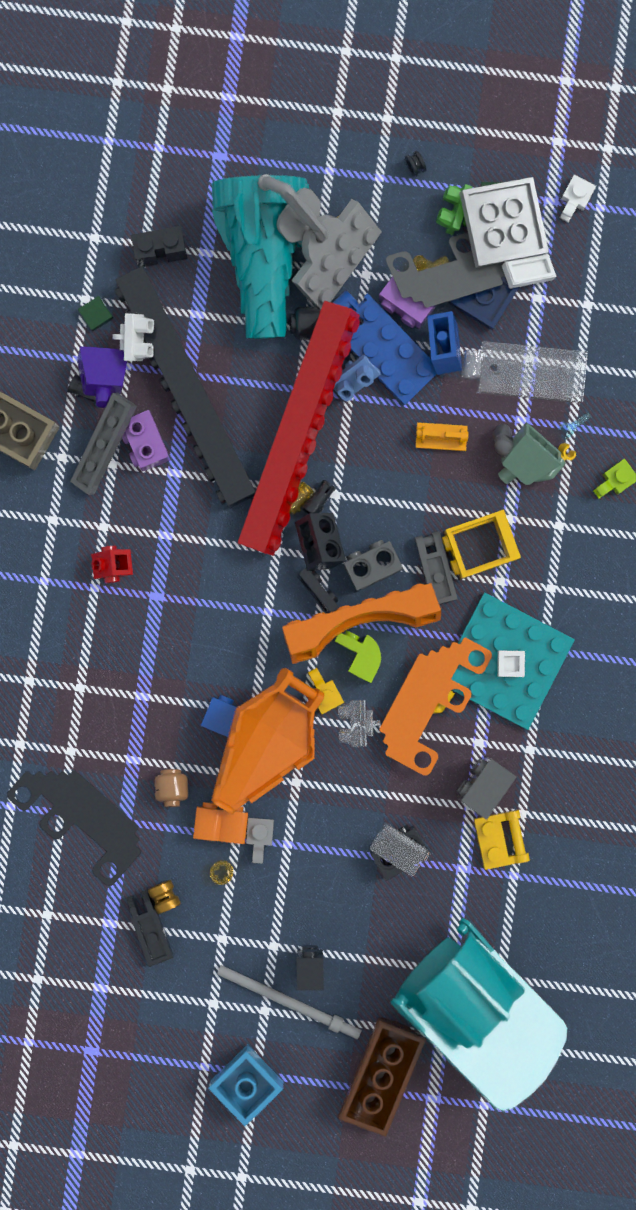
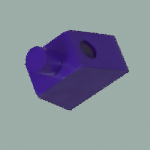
[77,346,127,408]

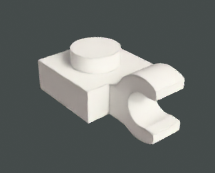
[560,175,596,223]

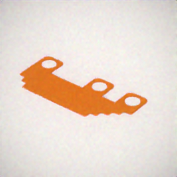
[379,637,492,775]

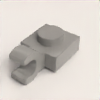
[246,818,274,864]

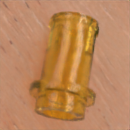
[290,481,314,515]

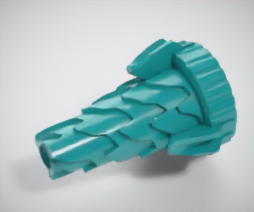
[212,175,309,339]

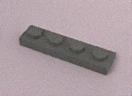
[70,393,137,495]

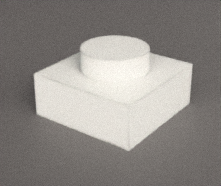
[497,651,525,677]

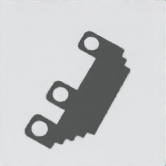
[386,233,505,308]

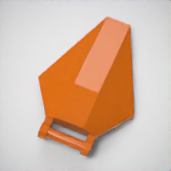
[211,668,324,815]

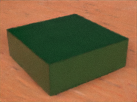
[78,296,114,332]

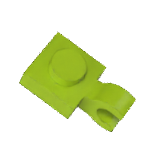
[593,458,636,499]

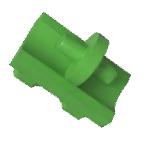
[436,184,472,235]

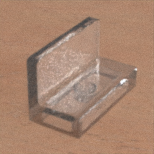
[370,822,431,876]

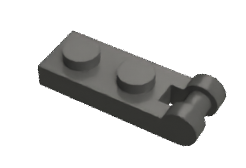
[414,531,457,604]

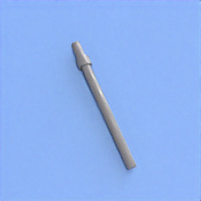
[217,965,362,1040]

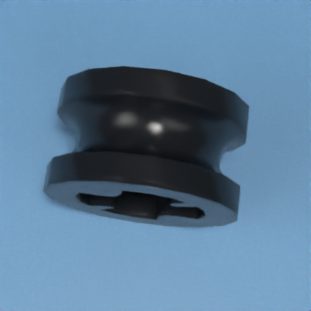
[405,150,427,177]

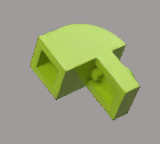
[335,630,381,683]

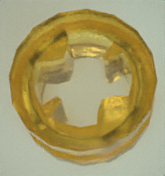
[210,860,234,885]

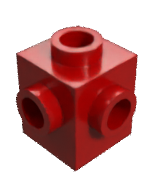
[91,546,133,583]

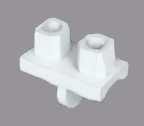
[113,313,154,361]

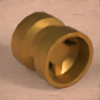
[147,880,181,914]

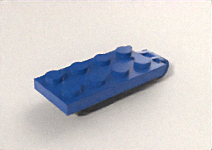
[333,291,437,405]

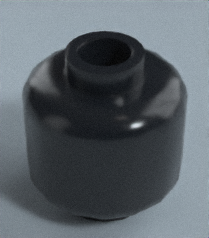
[289,307,320,340]

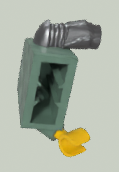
[492,422,576,485]

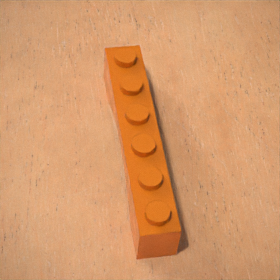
[282,583,441,664]

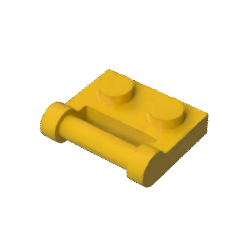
[473,810,530,870]

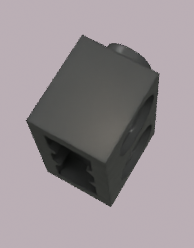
[343,540,403,592]

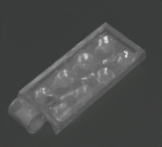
[461,341,588,403]

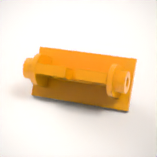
[415,422,468,451]

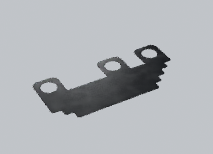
[7,770,141,886]

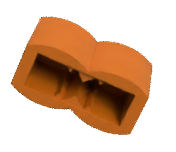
[193,802,248,844]

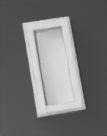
[502,254,557,289]

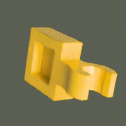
[308,668,344,714]

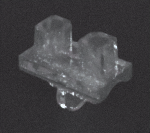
[338,700,381,747]

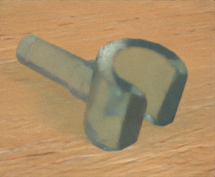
[559,412,591,439]

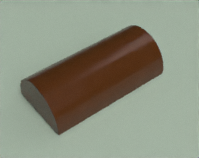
[338,1017,426,1137]

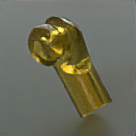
[413,255,449,271]

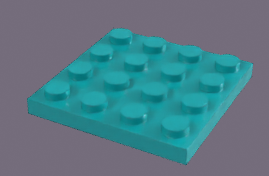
[451,592,575,730]

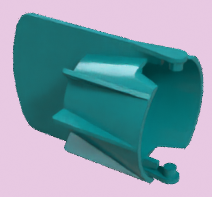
[391,918,567,1111]

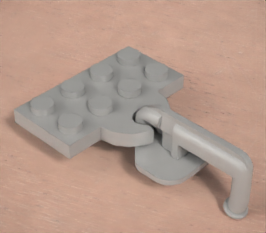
[258,174,382,311]

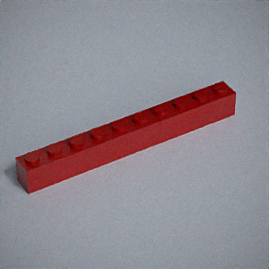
[238,301,360,556]

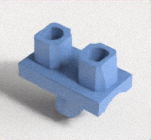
[334,354,381,402]

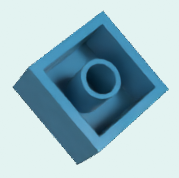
[209,1044,283,1126]

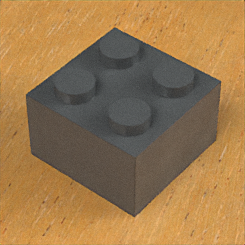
[456,756,516,820]

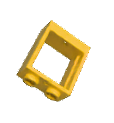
[442,510,521,580]

